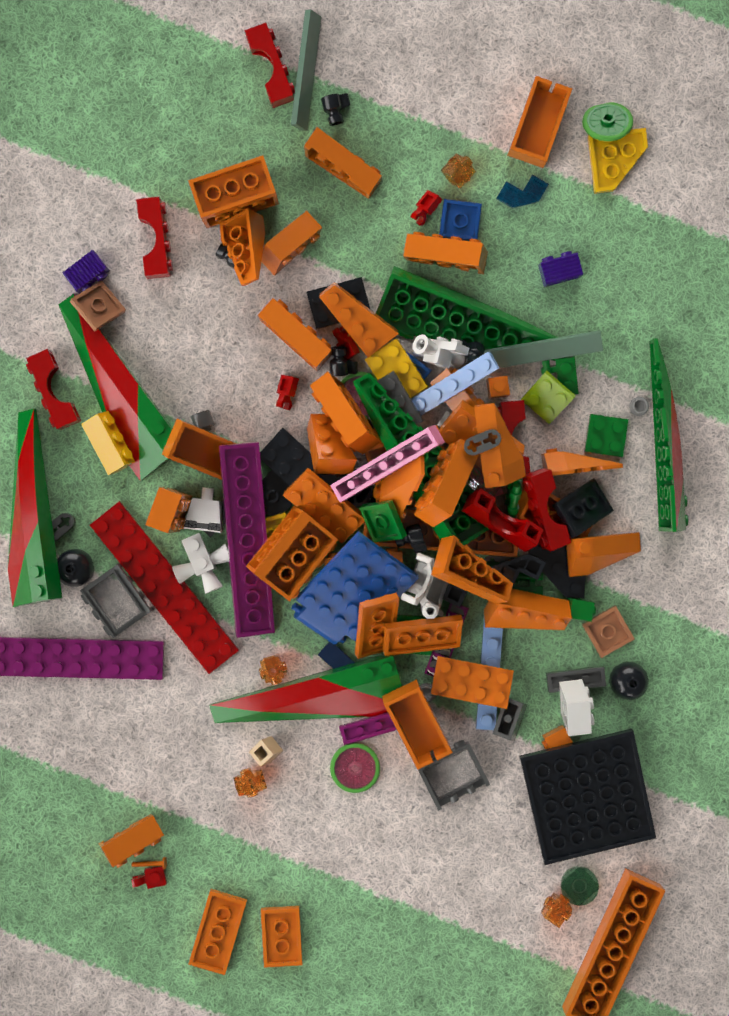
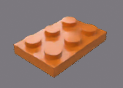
[261,906,303,968]

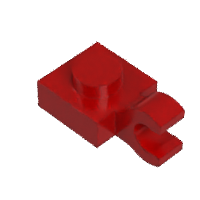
[410,190,442,226]
[332,326,360,360]
[276,375,299,410]
[131,866,167,889]

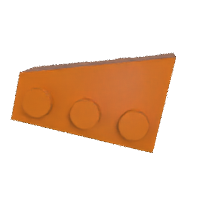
[261,211,322,276]
[307,414,357,474]
[98,814,164,868]

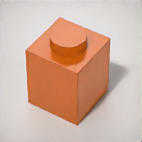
[486,375,510,399]
[542,725,573,749]

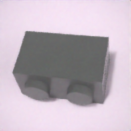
[493,698,527,741]

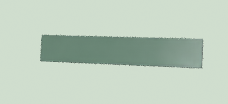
[291,9,322,131]
[484,330,603,368]

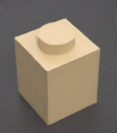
[249,736,283,767]

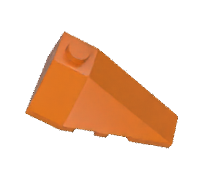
[474,403,526,488]
[541,448,623,476]
[373,456,425,522]
[567,532,641,577]

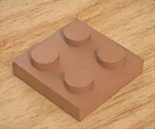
[70,280,126,331]
[582,605,635,658]

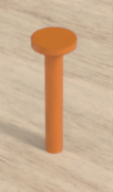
[131,857,167,869]

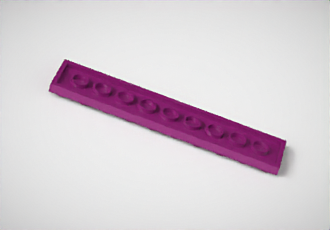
[219,442,275,638]
[0,637,164,680]

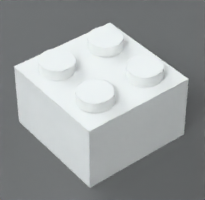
[559,679,594,736]

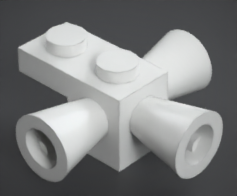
[412,335,469,368]
[172,533,229,594]

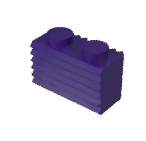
[62,250,110,294]
[538,251,583,287]

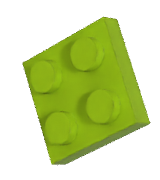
[521,370,576,424]

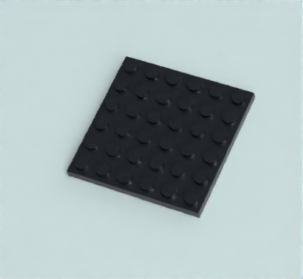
[519,728,656,865]

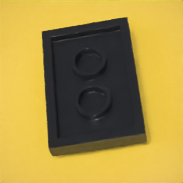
[306,277,370,330]
[552,478,614,538]

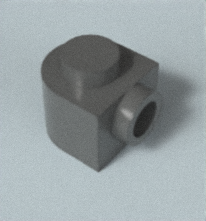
[191,410,215,431]

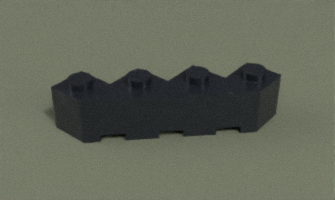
[442,553,547,607]

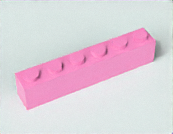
[330,425,445,502]

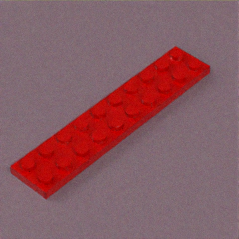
[90,501,239,674]

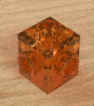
[441,153,476,189]
[259,654,288,685]
[233,768,267,798]
[541,892,572,928]

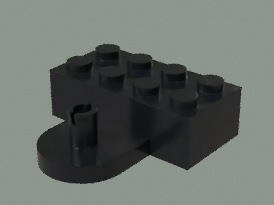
[260,428,338,516]

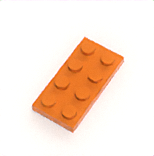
[283,468,365,543]
[355,593,399,659]
[383,615,463,656]
[431,656,514,709]
[188,889,247,975]

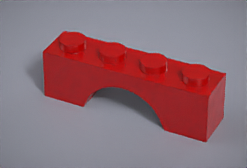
[244,23,295,108]
[136,197,173,279]
[26,349,81,430]
[497,400,531,474]
[522,468,571,551]
[462,488,544,552]

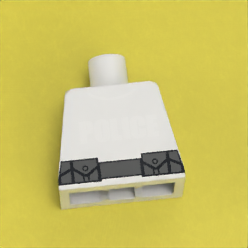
[184,487,223,533]

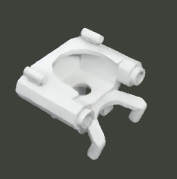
[401,552,448,619]

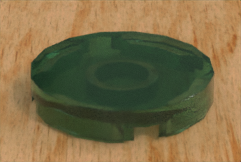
[560,866,599,906]

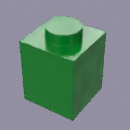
[567,597,596,622]

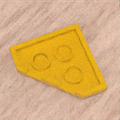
[587,128,648,194]

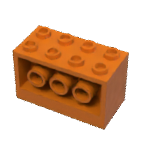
[188,155,279,228]
[246,506,339,602]

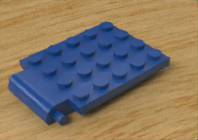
[291,531,419,645]

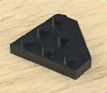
[529,543,586,598]

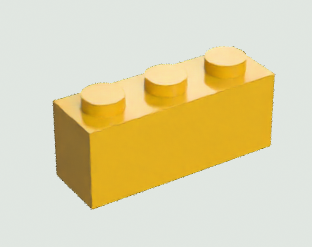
[81,411,135,475]

